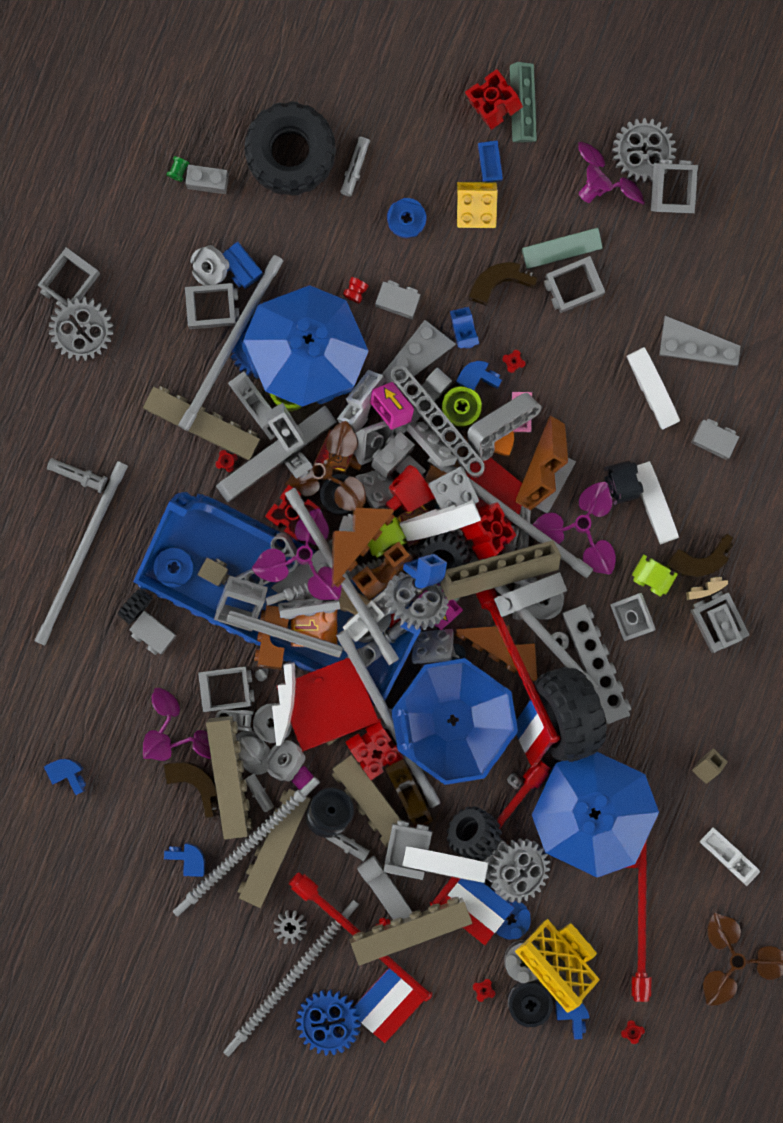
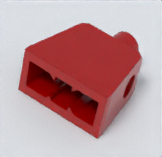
[385,465,435,512]

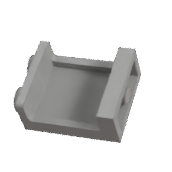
[383,820,432,880]

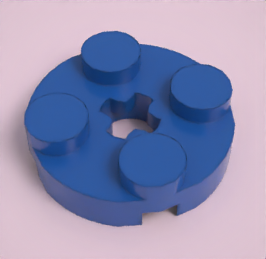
[387,198,426,238]
[154,547,194,587]
[496,900,531,940]

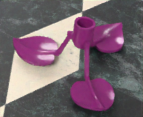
[578,142,645,205]
[533,482,616,575]
[252,509,341,600]
[143,688,211,761]

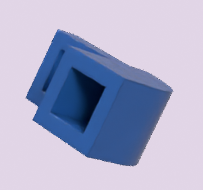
[450,307,479,349]
[455,361,502,390]
[403,554,447,588]
[44,758,86,795]
[164,842,205,877]
[555,999,589,1039]

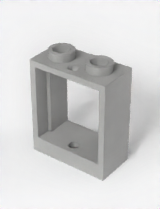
[651,160,698,213]
[38,247,100,308]
[544,256,605,313]
[185,283,240,329]
[214,576,268,631]
[690,591,749,653]
[198,667,255,712]

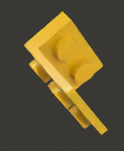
[457,182,497,228]

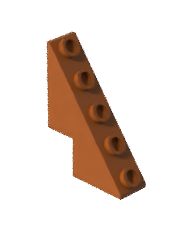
[516,416,568,510]
[331,508,395,588]
[455,625,537,682]

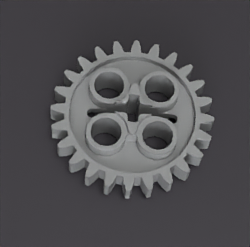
[612,118,677,183]
[49,296,113,361]
[384,571,449,630]
[488,838,550,903]

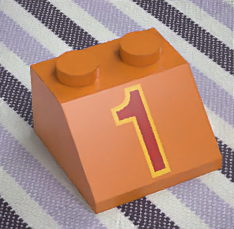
[291,610,337,647]

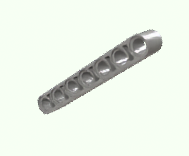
[391,365,484,478]
[216,406,337,502]

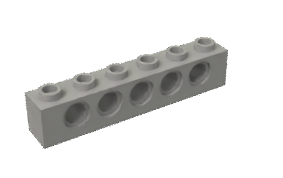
[562,604,631,724]

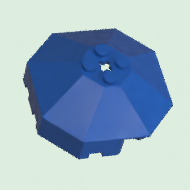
[242,285,369,407]
[391,658,518,785]
[532,752,659,878]

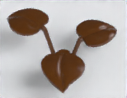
[285,421,366,511]
[703,913,783,1006]

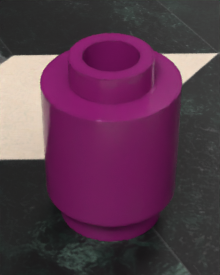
[291,765,314,790]

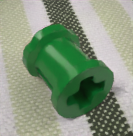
[166,156,190,182]

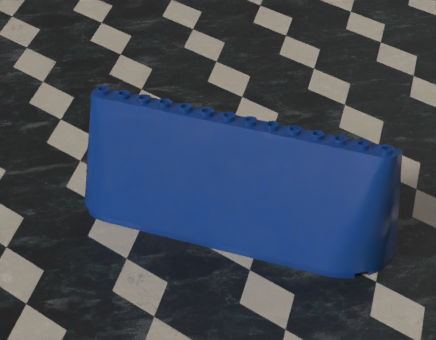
[133,492,422,706]

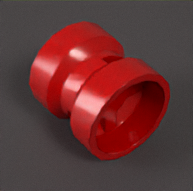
[343,277,369,304]

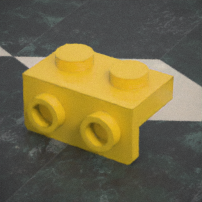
[548,923,597,969]

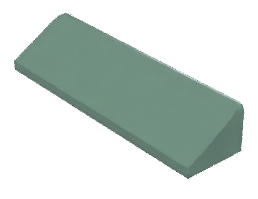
[510,62,537,142]
[522,228,603,269]

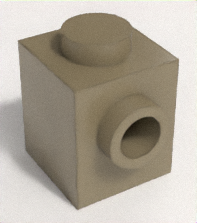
[197,558,230,587]
[692,748,728,784]

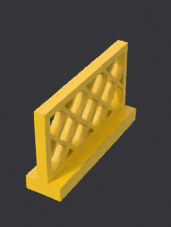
[515,919,600,1013]

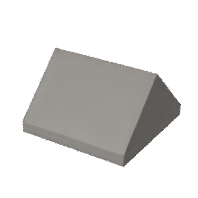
[354,421,394,465]
[610,593,656,641]

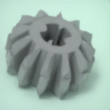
[274,910,307,944]

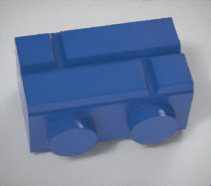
[222,242,263,289]

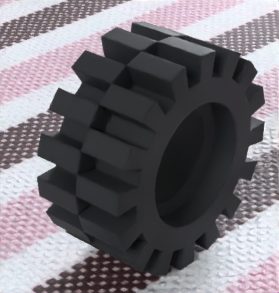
[118,588,153,625]

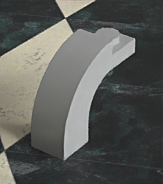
[228,371,276,440]
[494,572,567,617]

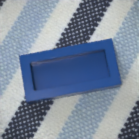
[478,141,503,182]

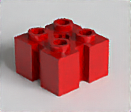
[465,69,523,130]
[265,485,321,541]
[461,502,517,560]
[345,722,404,780]

